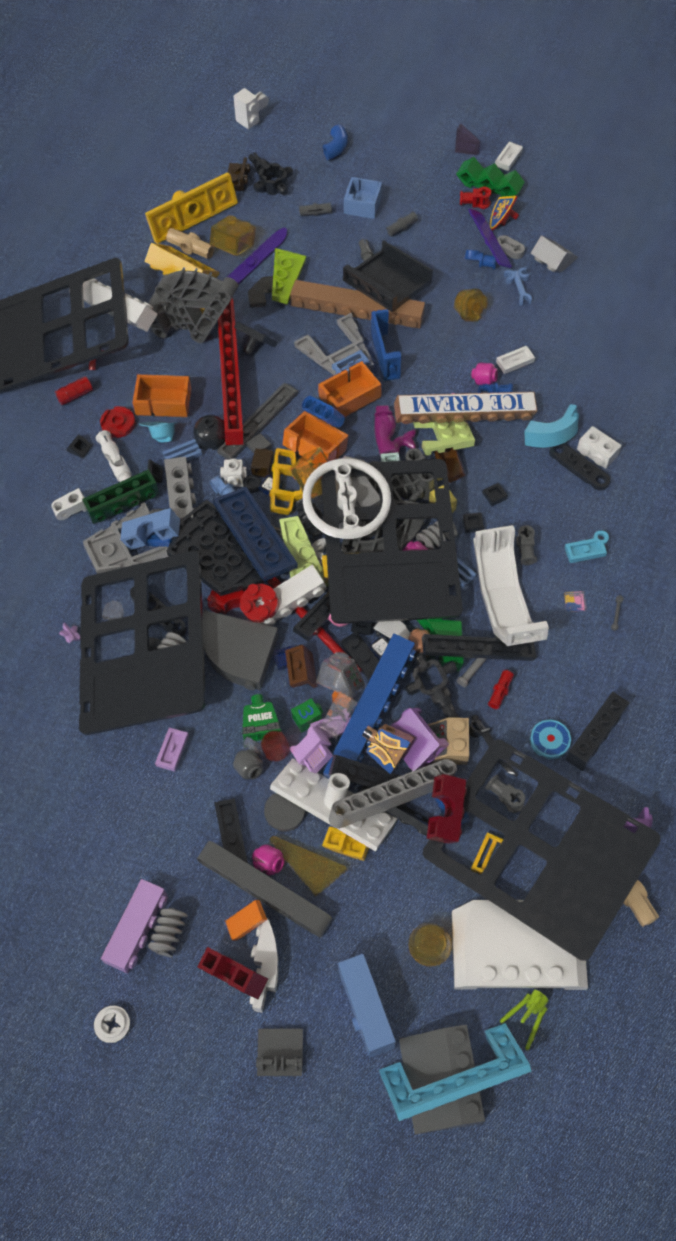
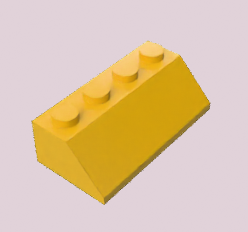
[145,243,219,278]

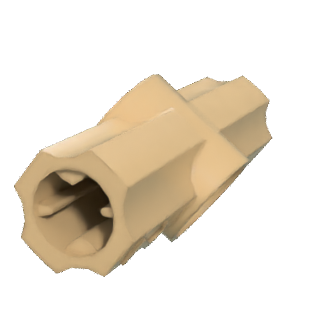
[166,228,214,259]
[624,880,659,927]

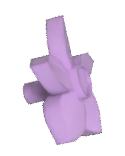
[59,623,80,643]

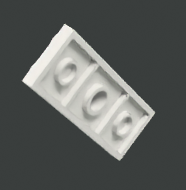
[270,758,397,851]

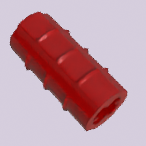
[54,376,93,405]

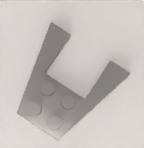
[294,313,374,382]
[83,502,169,574]

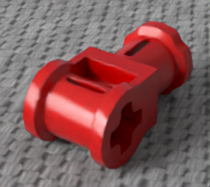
[460,187,491,209]

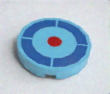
[530,720,571,760]

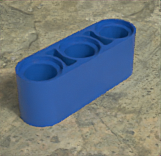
[301,396,345,428]

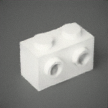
[577,426,622,469]

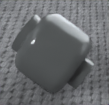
[233,749,263,780]

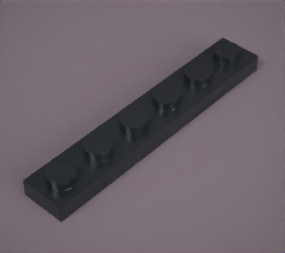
[422,634,536,661]

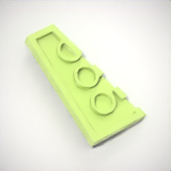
[279,516,329,587]

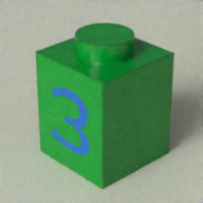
[291,698,323,733]

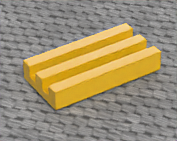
[471,832,504,875]

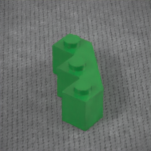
[456,157,525,197]

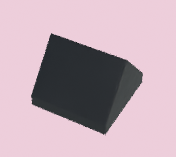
[147,459,163,483]

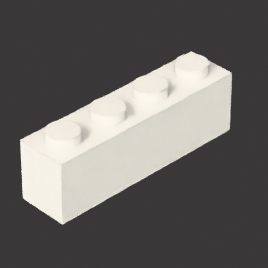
[256,564,328,626]

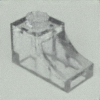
[319,692,358,739]

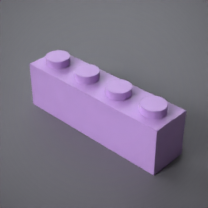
[101,879,168,974]

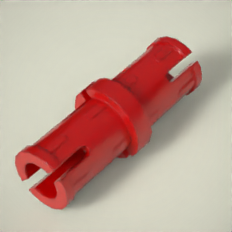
[488,670,514,710]

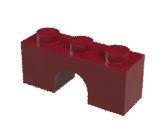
[426,774,467,844]
[197,947,268,1000]

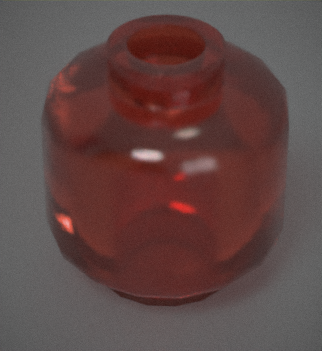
[261,731,290,761]

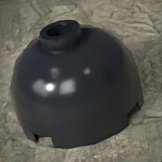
[193,415,225,450]

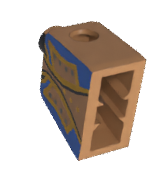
[362,724,415,774]

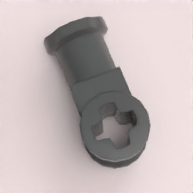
[516,525,537,565]
[485,774,525,813]

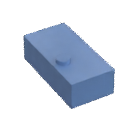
[338,954,396,1058]

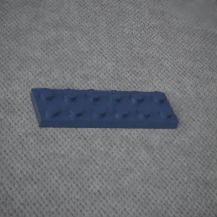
[213,487,298,582]

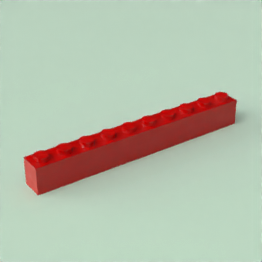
[218,298,243,445]

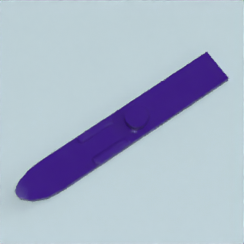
[468,208,512,268]
[227,227,287,285]

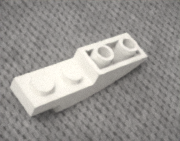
[250,918,279,1013]

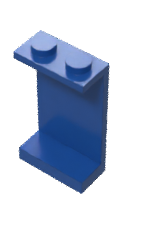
[371,309,401,381]

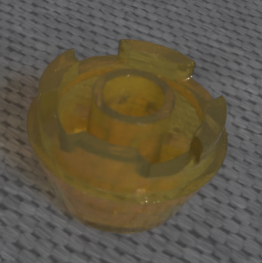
[454,288,488,322]
[408,923,452,967]

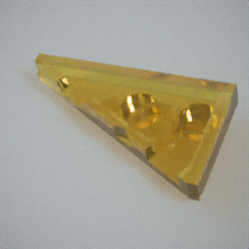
[269,836,347,896]

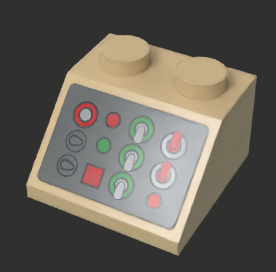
[428,718,469,765]

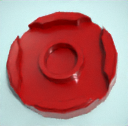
[100,406,136,438]

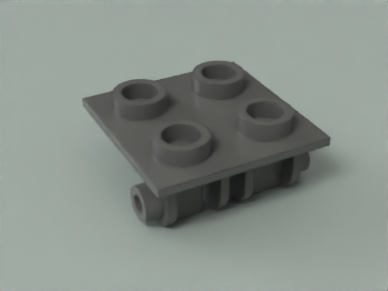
[256,1029,303,1076]

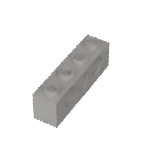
[164,457,196,520]

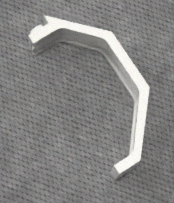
[473,525,549,646]

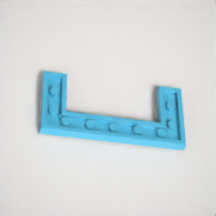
[379,1023,531,1121]

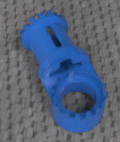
[464,249,496,270]
[477,383,513,393]

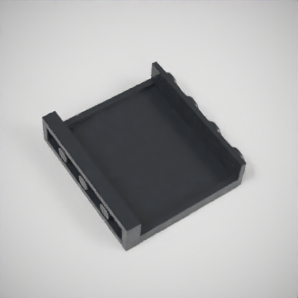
[343,240,433,312]

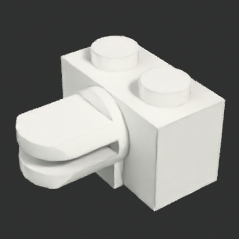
[233,88,269,129]

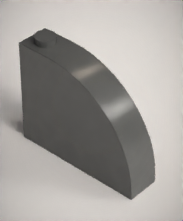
[203,610,279,690]

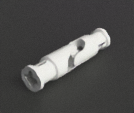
[96,430,132,482]

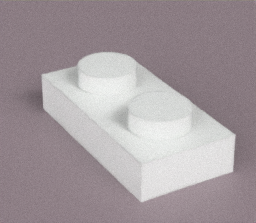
[495,142,523,171]
[496,346,535,374]

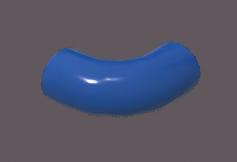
[323,124,348,160]

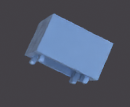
[344,177,382,219]

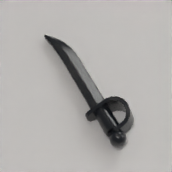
[469,715,518,777]

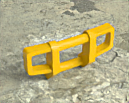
[270,448,310,515]

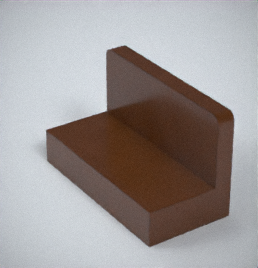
[434,447,466,483]
[285,644,317,688]

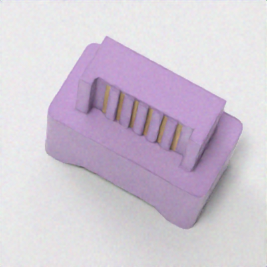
[290,726,333,773]

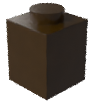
[251,448,274,478]

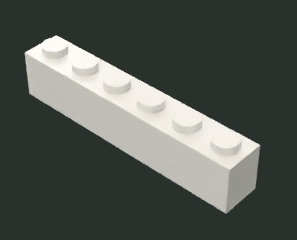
[83,281,157,332]

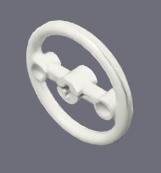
[303,458,391,539]

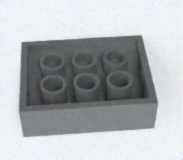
[399,1024,485,1135]

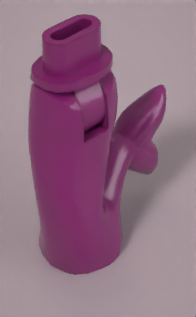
[374,405,416,457]

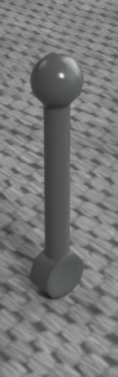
[611,595,624,631]

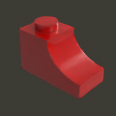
[207,590,244,615]

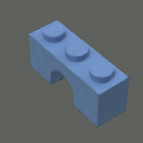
[120,508,180,550]

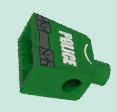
[242,694,282,743]

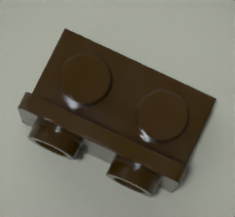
[228,157,250,191]

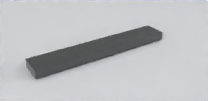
[217,383,298,460]

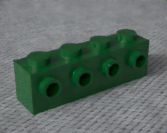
[82,469,159,524]

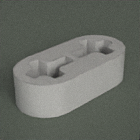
[497,235,525,259]

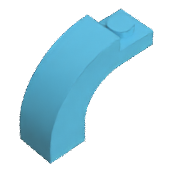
[524,404,579,448]

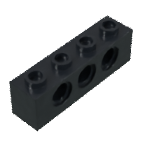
[565,691,630,771]

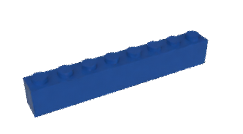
[323,633,416,783]

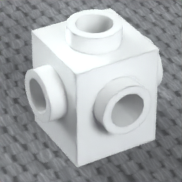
[220,459,247,487]

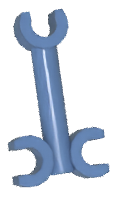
[504,267,532,306]

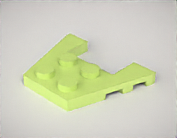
[413,421,475,455]

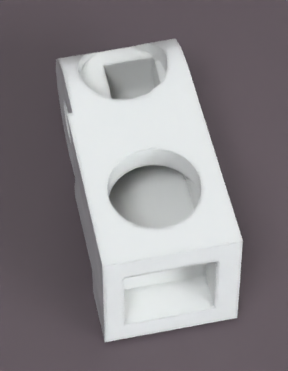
[51,488,86,520]

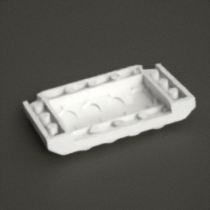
[452,900,588,990]

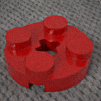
[240,584,279,623]

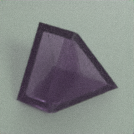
[455,124,480,155]

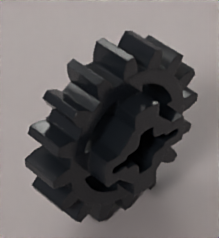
[295,498,323,537]

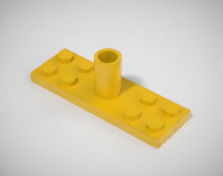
[145,172,238,244]

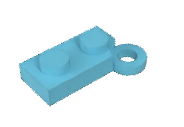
[565,531,609,563]

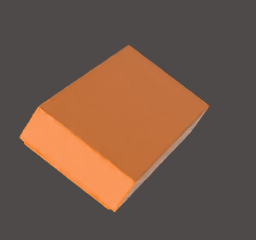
[225,900,267,941]

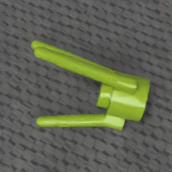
[500,990,549,1050]

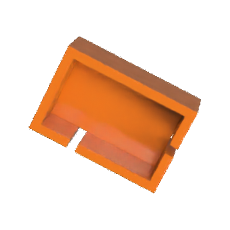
[318,361,381,417]
[132,374,192,417]
[283,411,349,466]

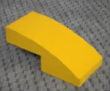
[322,826,369,861]

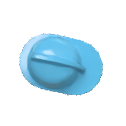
[139,422,178,443]

